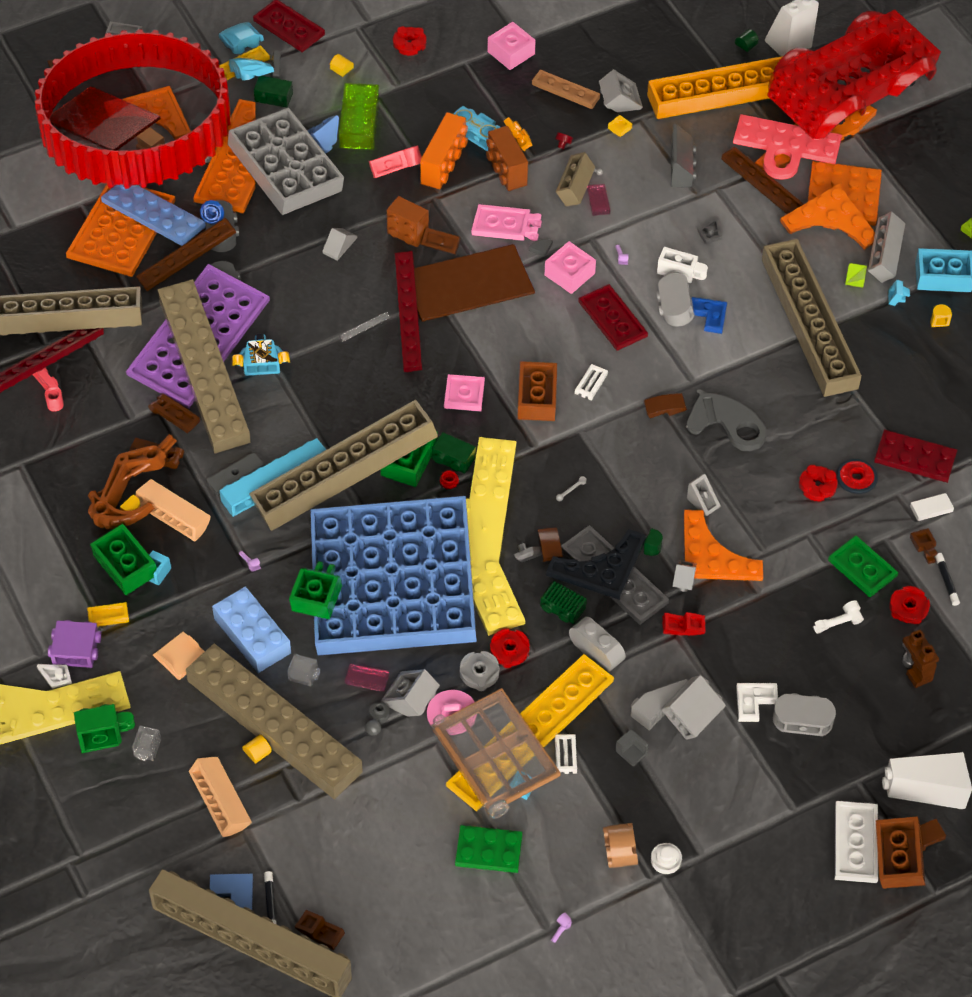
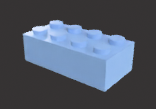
[212,586,291,673]

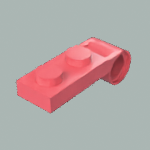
[368,145,422,178]
[32,367,64,411]

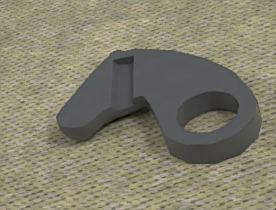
[686,389,766,452]

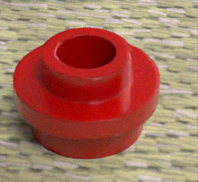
[440,470,459,489]

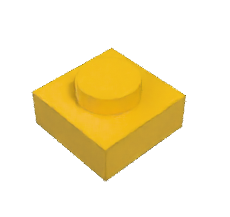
[608,115,632,137]

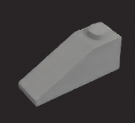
[631,679,688,731]

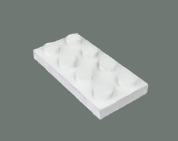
[835,801,878,883]

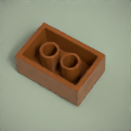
[486,126,528,191]
[518,361,557,421]
[876,816,925,889]

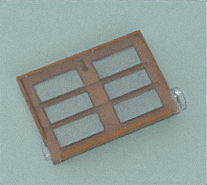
[431,688,561,819]

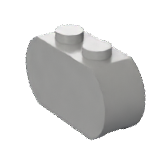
[656,273,695,327]
[569,617,626,672]
[773,693,836,736]

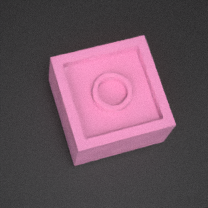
[488,22,535,70]
[544,241,596,294]

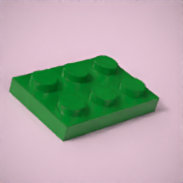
[828,536,898,597]
[455,825,523,873]

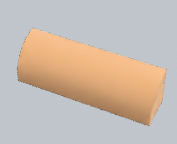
[136,479,210,541]
[189,757,252,837]

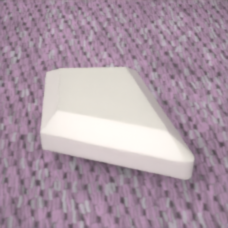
[37,664,72,689]

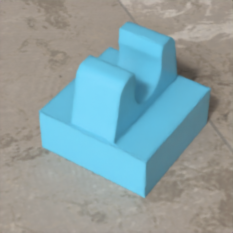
[888,280,910,306]

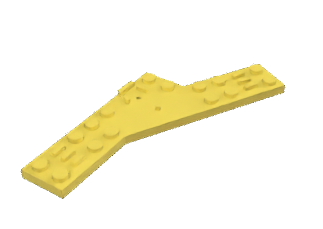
[466,437,525,636]
[0,671,131,744]

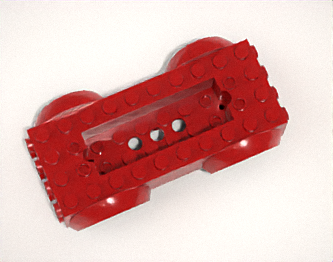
[767,9,941,139]

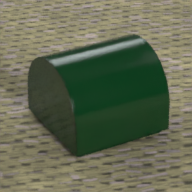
[735,29,759,52]
[644,528,663,556]

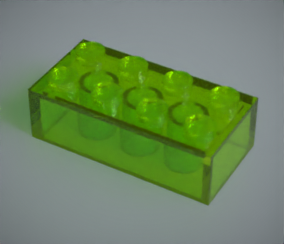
[339,83,379,149]

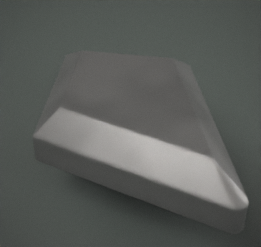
[698,216,722,244]
[514,543,542,562]

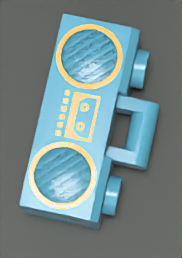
[454,106,501,151]

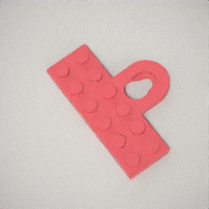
[733,114,842,179]

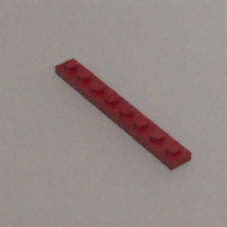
[395,251,423,372]
[0,328,104,393]

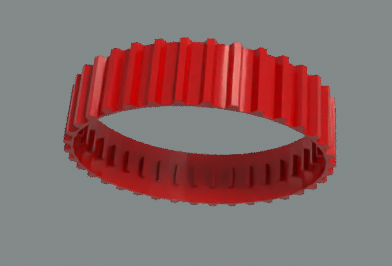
[35,29,231,189]

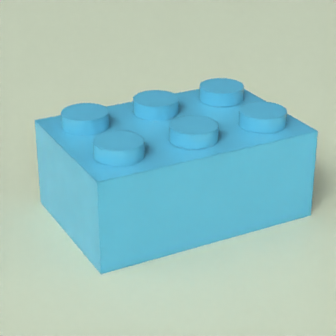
[915,248,972,292]

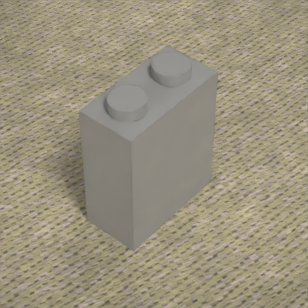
[661,675,726,740]

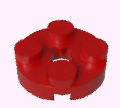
[393,26,426,56]
[799,465,838,501]
[890,586,930,624]
[490,629,530,668]

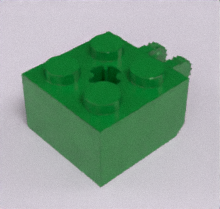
[289,561,342,620]
[73,704,135,753]

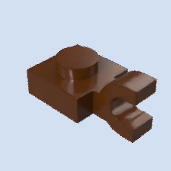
[910,528,937,564]

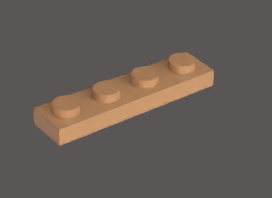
[532,70,600,109]

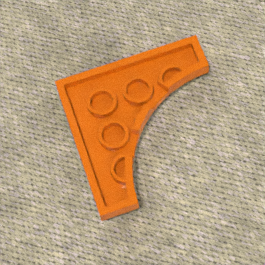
[104,86,191,140]
[780,184,875,250]
[684,510,763,581]

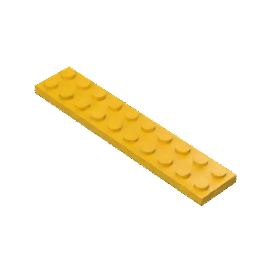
[446,654,614,812]

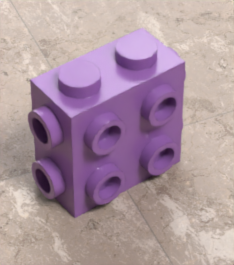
[48,620,101,668]

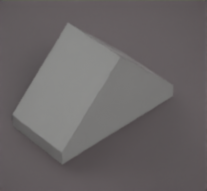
[323,228,357,261]
[687,473,721,516]

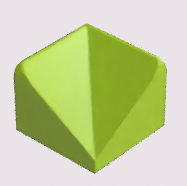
[845,263,867,288]

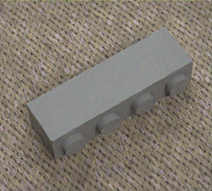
[868,211,905,283]

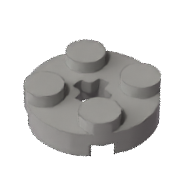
[460,651,500,691]

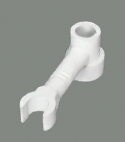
[813,601,864,633]

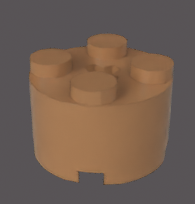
[603,823,638,868]

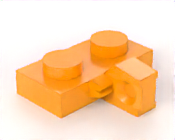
[504,117,532,151]

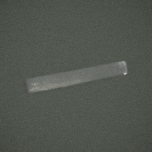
[339,312,389,342]

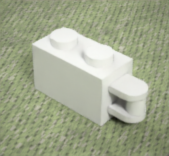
[657,247,708,283]

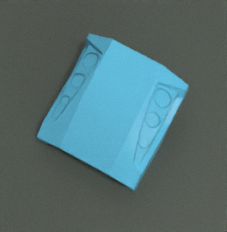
[219,22,264,54]
[229,58,274,80]

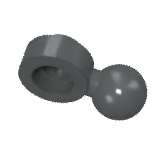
[365,703,389,736]

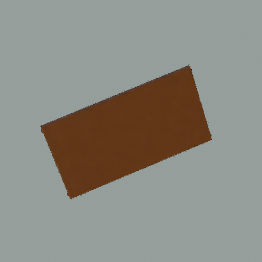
[414,244,535,322]

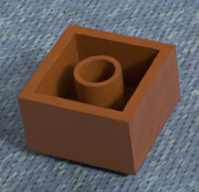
[387,196,429,247]

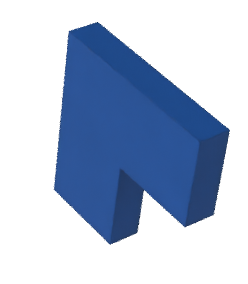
[692,297,727,334]

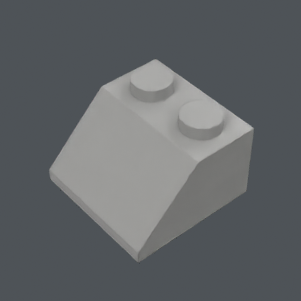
[599,69,643,112]
[380,669,440,717]

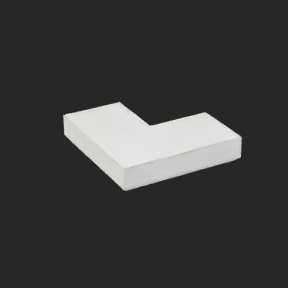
[736,683,778,722]

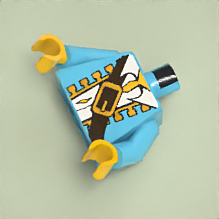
[232,334,290,376]

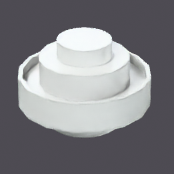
[651,843,682,874]

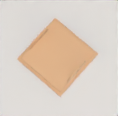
[153,631,205,680]

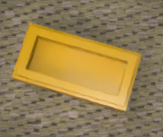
[87,602,129,627]

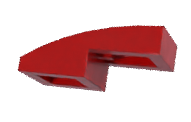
[662,612,706,635]

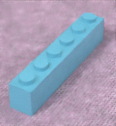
[219,438,326,517]

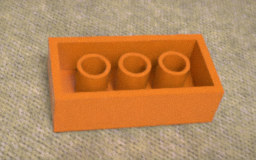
[420,112,468,190]

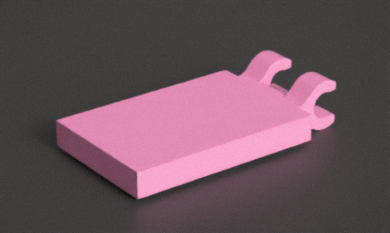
[471,204,542,241]

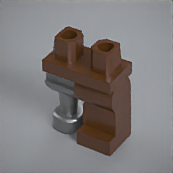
[902,630,939,688]

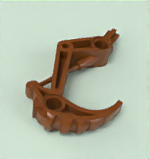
[88,434,177,529]

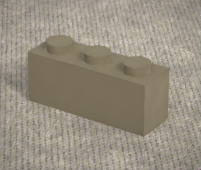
[556,152,595,207]

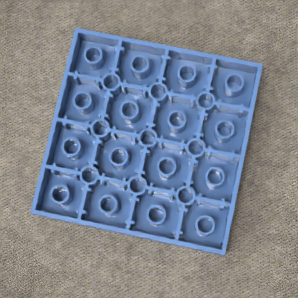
[311,496,477,655]

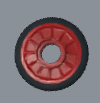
[836,459,878,494]

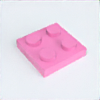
[444,374,485,411]

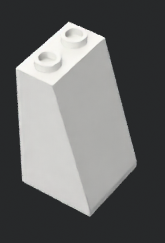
[765,0,819,56]
[882,752,972,809]

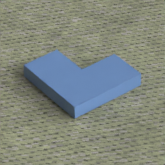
[210,874,253,910]

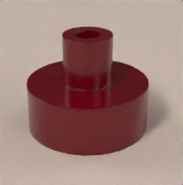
[555,132,573,150]

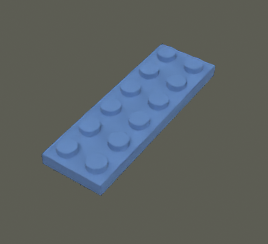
[101,185,206,246]

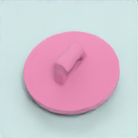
[427,690,477,736]

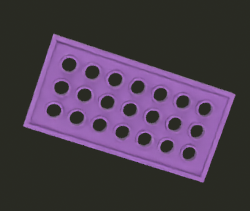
[126,264,270,409]

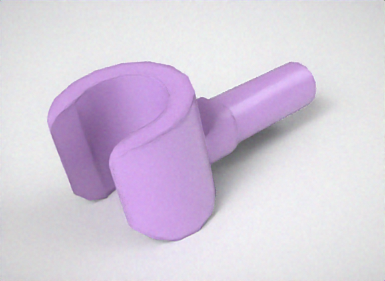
[615,245,628,265]
[239,551,261,572]
[551,913,572,943]

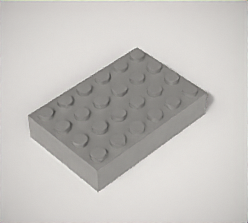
[228,108,344,215]

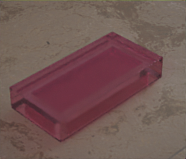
[587,184,610,216]
[345,664,389,692]

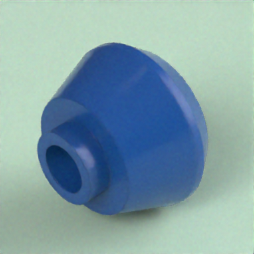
[200,200,224,224]

